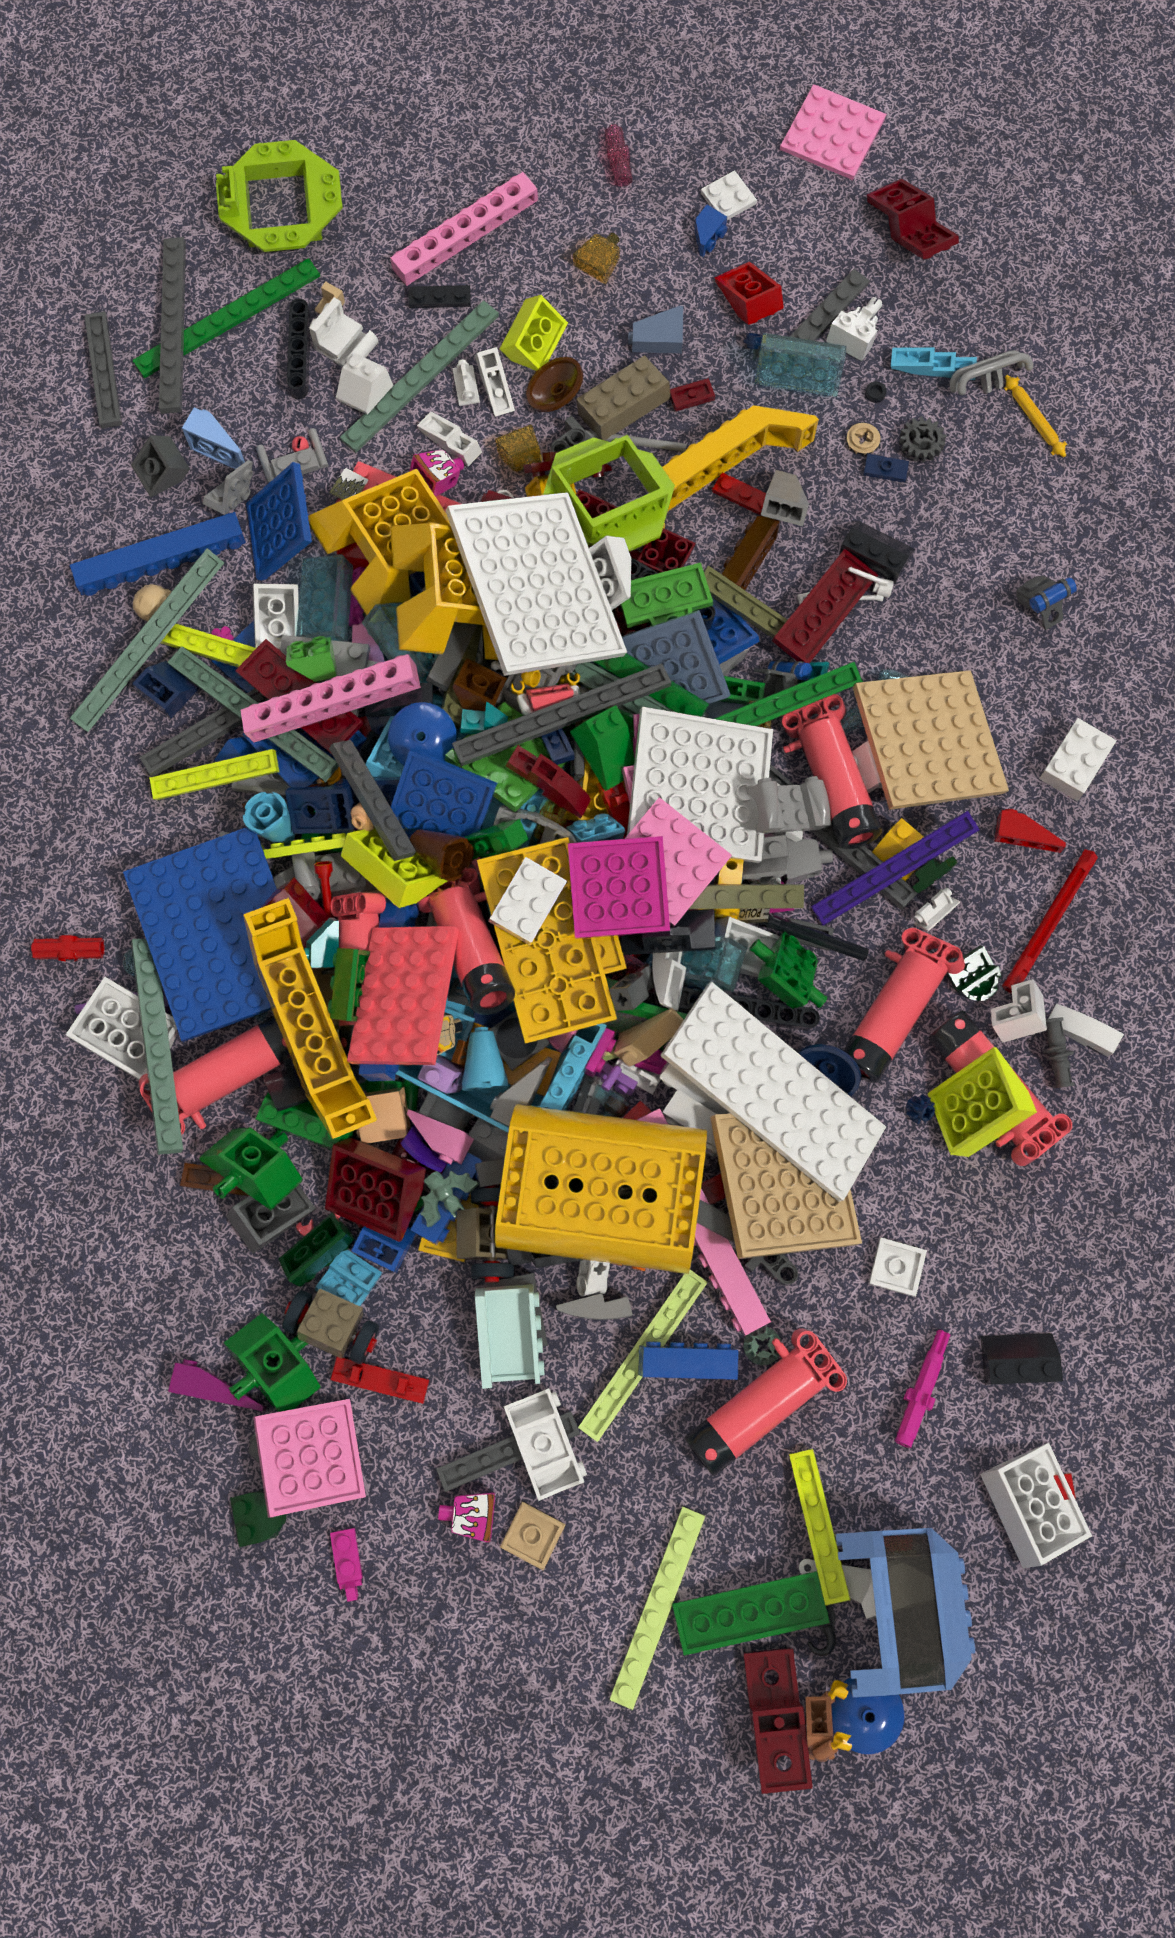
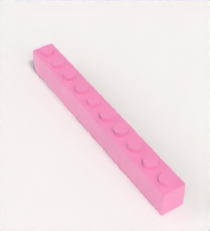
[637,1108,771,1335]

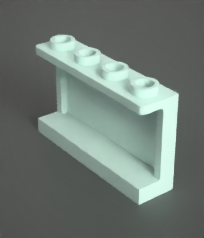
[475,1284,545,1389]

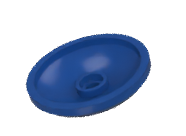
[388,702,457,766]
[831,1677,904,1754]

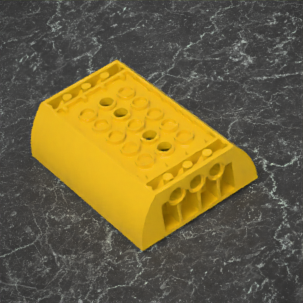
[495,1104,707,1274]

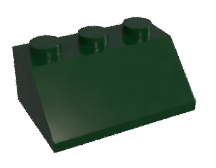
[278,1212,355,1287]

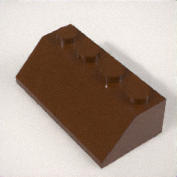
[722,516,781,590]

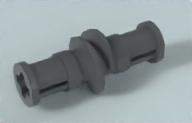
[1043,1017,1075,1089]

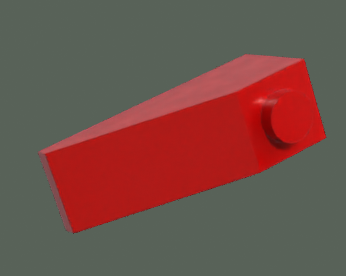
[994,809,1066,853]

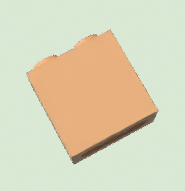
[356,1087,411,1144]

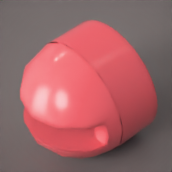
[292,436,309,452]

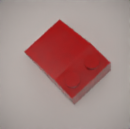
[714,262,784,325]

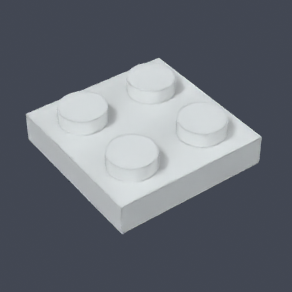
[701,171,757,220]
[868,1238,927,1297]

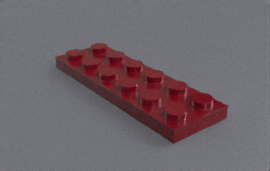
[772,549,878,663]
[235,639,364,756]

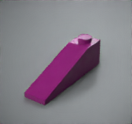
[168,1359,267,1411]

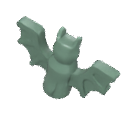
[421,1171,479,1227]

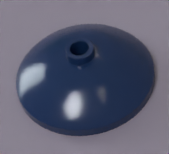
[798,1044,861,1097]

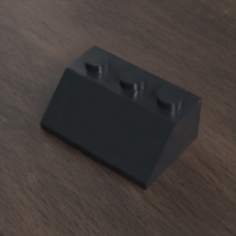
[839,521,915,584]
[980,1333,1063,1385]

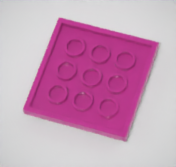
[568,836,670,939]

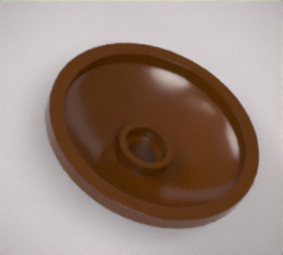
[526,357,583,412]

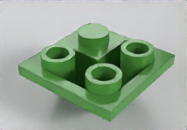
[286,636,337,682]

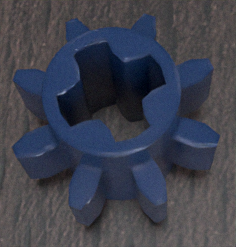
[906,1094,935,1124]

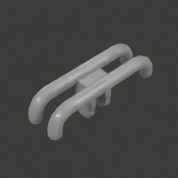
[950,350,1033,395]

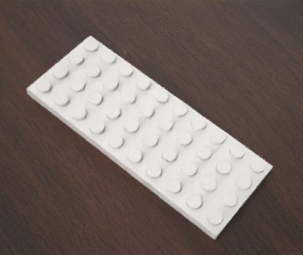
[660,982,886,1202]

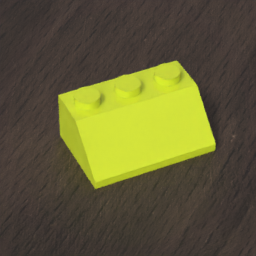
[500,295,568,371]

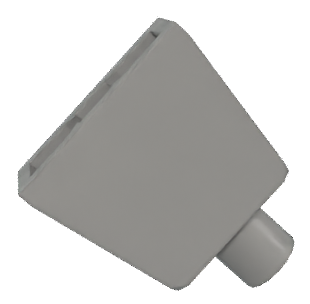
[784,838,833,884]

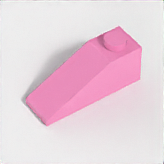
[406,1109,474,1165]

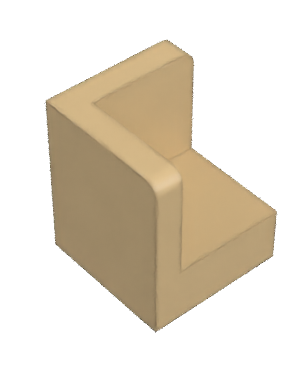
[315,281,345,314]

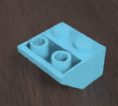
[566,814,625,843]

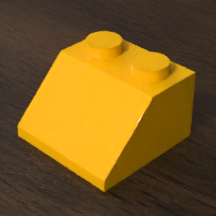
[872,818,924,882]

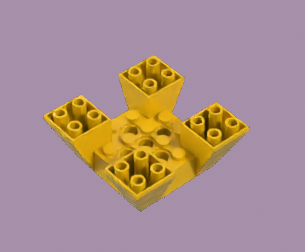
[308,469,451,625]
[390,523,498,660]

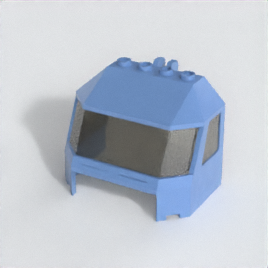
[835,1528,975,1698]

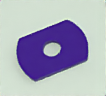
[401,1125,447,1172]

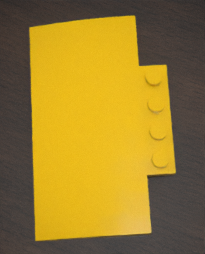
[477,837,626,1044]

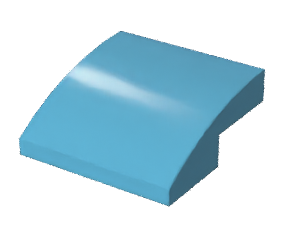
[315,1250,382,1306]

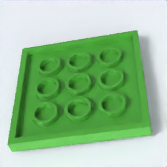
[445,702,569,812]

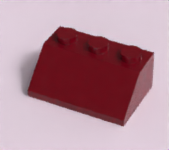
[260,877,330,948]

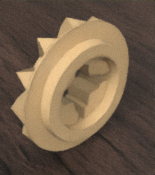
[846,423,880,456]

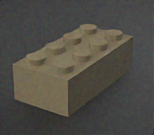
[576,355,670,440]

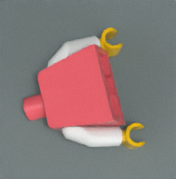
[511,673,580,726]

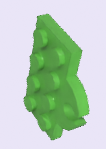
[620,563,713,628]

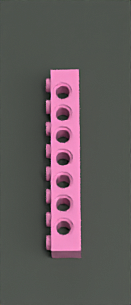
[390,172,538,286]
[241,654,421,742]

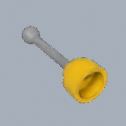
[491,661,541,688]

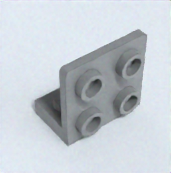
[203,460,253,515]
[742,832,789,881]

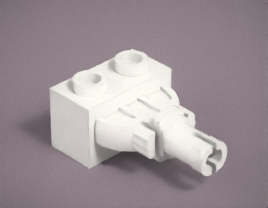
[826,297,882,361]

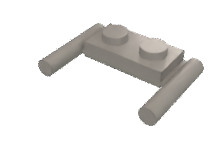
[256,428,328,483]

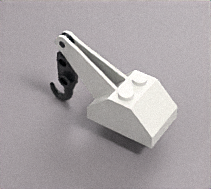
[799,1559,936,1656]

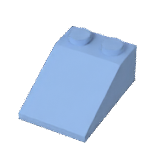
[182,407,245,469]

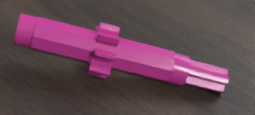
[895,1330,950,1448]

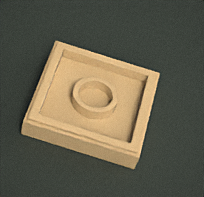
[500,1501,566,1570]

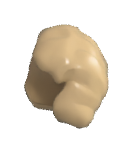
[133,584,172,621]

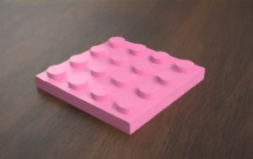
[780,84,886,180]
[625,797,732,927]
[253,1399,366,1518]

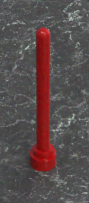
[314,861,334,918]

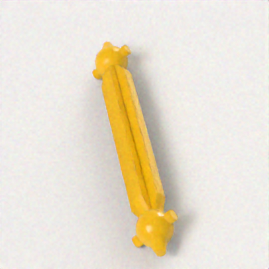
[1004,375,1067,458]

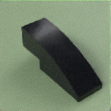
[366,682,433,717]

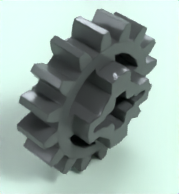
[899,416,946,463]

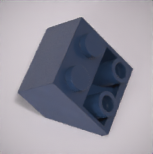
[132,661,199,719]

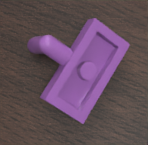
[594,1063,638,1096]

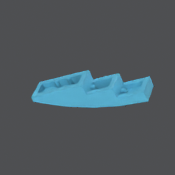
[891,347,977,380]

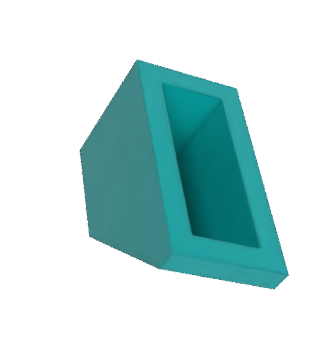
[303,918,339,968]

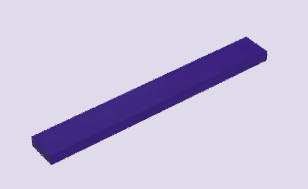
[811,811,980,926]

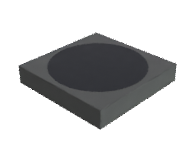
[489,1011,550,1071]

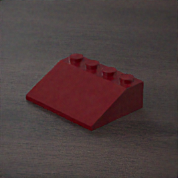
[325,1138,426,1242]

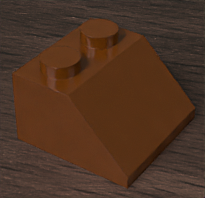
[453,658,507,711]

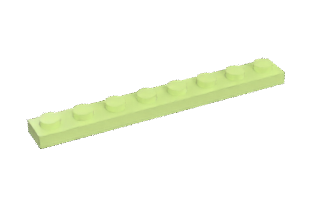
[578,1270,708,1442]
[610,1506,705,1710]

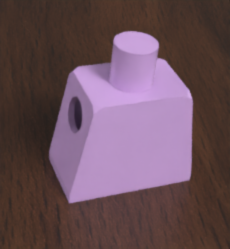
[417,1055,464,1093]

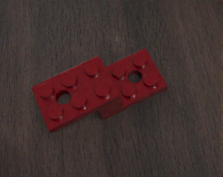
[867,179,959,260]
[743,1647,813,1794]

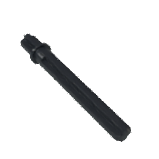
[757,912,869,961]

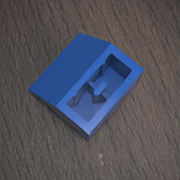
[351,1226,416,1274]

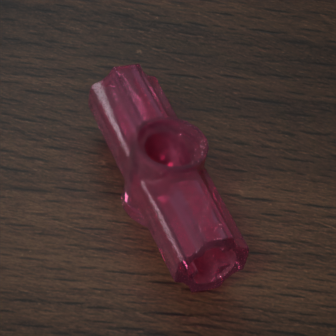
[605,124,632,187]

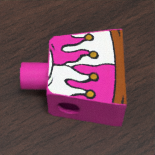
[409,450,464,497]
[438,1492,495,1542]

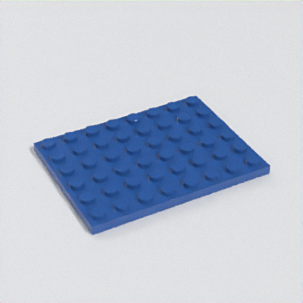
[123,827,277,1042]

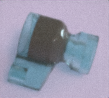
[595,1088,631,1118]

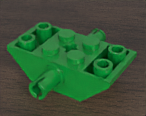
[749,931,828,1009]
[199,1127,303,1210]
[223,1313,321,1412]

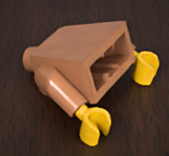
[805,1680,852,1762]

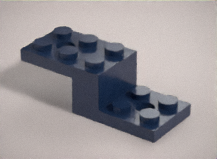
[285,777,400,834]

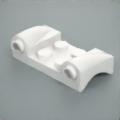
[504,1388,587,1501]

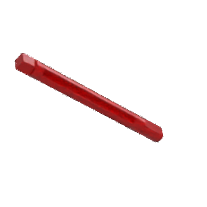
[1002,849,1098,994]

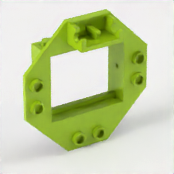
[216,140,343,252]
[543,435,675,551]

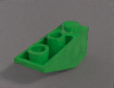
[464,819,529,860]

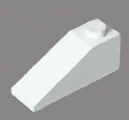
[475,347,515,416]

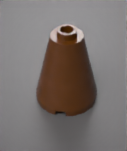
[410,829,473,881]

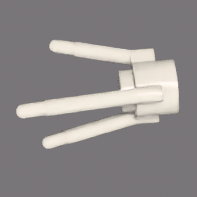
[848,567,893,601]

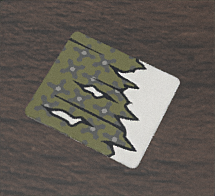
[329,468,368,500]

